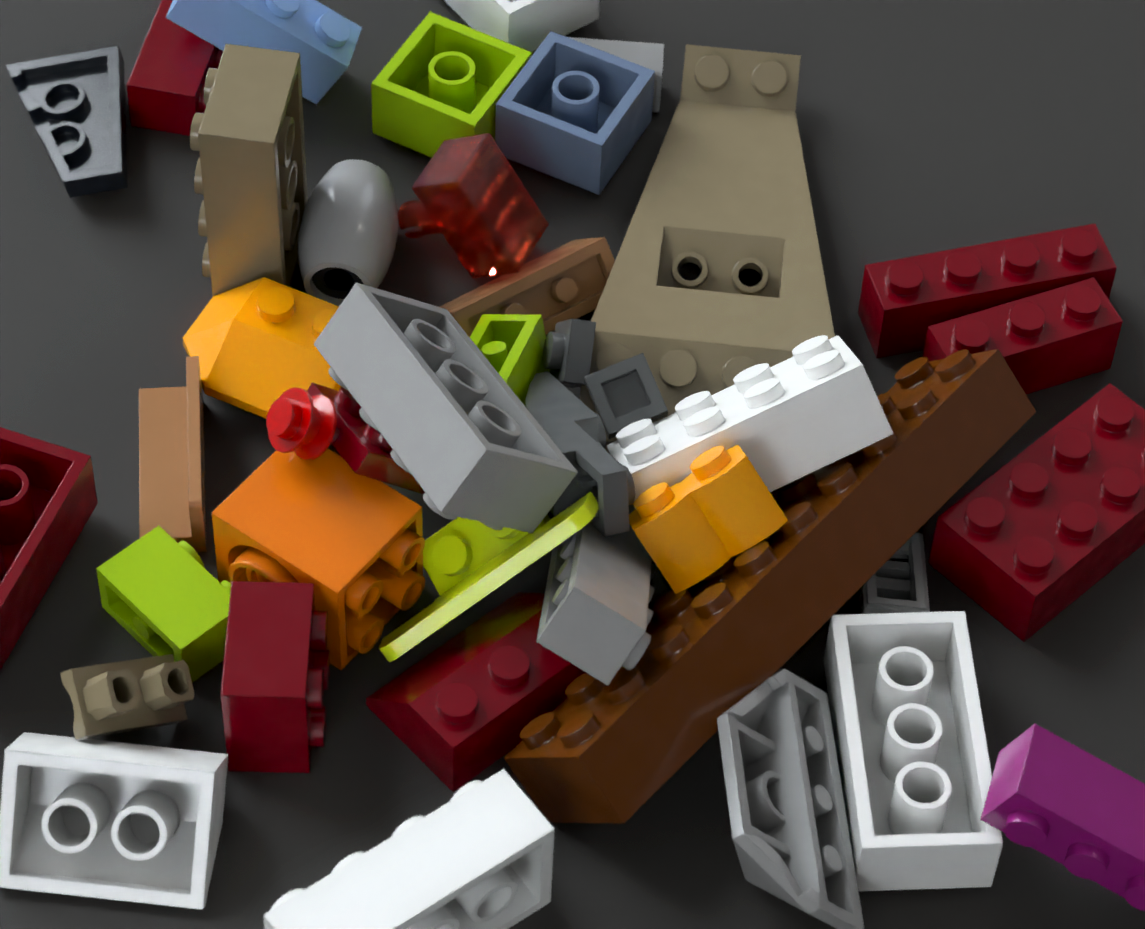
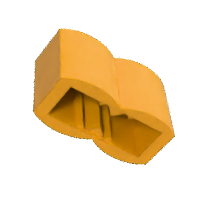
[629,445,788,594]

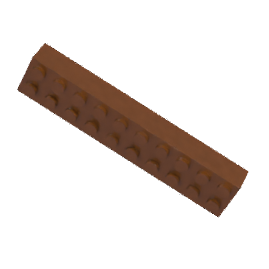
[504,349,1036,824]

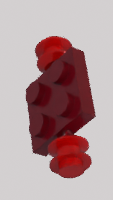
[266,382,425,494]

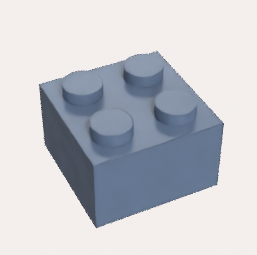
[495,31,655,195]

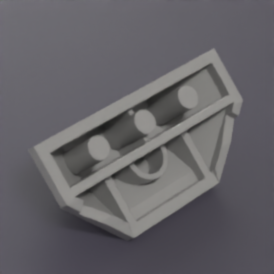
[717,668,864,929]

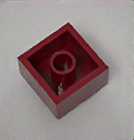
[221,581,330,773]

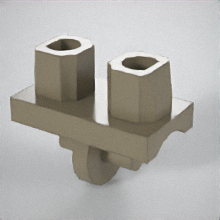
[60,654,195,740]

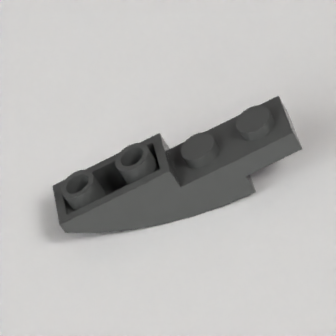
[525,371,635,537]

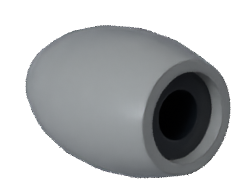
[298,159,399,306]

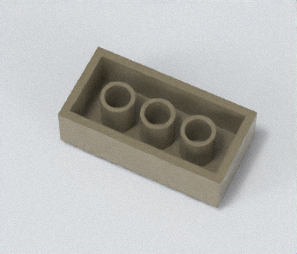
[190,44,308,296]

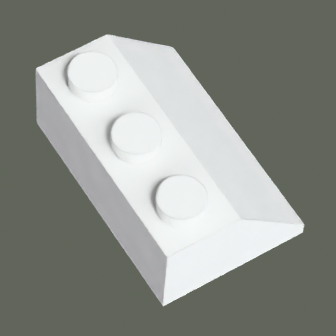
[0,732,228,910]

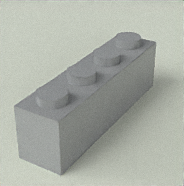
[536,522,656,686]

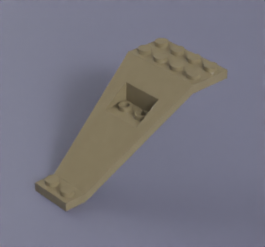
[580,44,835,454]

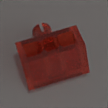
[398,133,549,278]

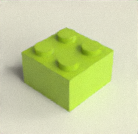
[371,12,532,175]

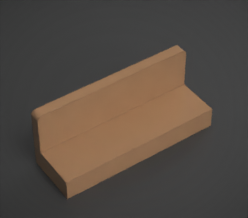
[440,237,615,337]
[139,356,207,552]

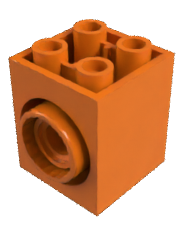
[212,448,425,671]

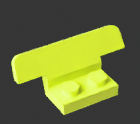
[379,491,599,662]

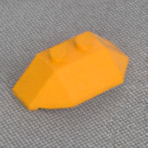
[183,277,341,419]

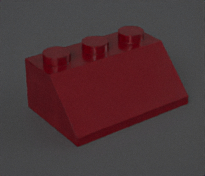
[366,592,586,792]

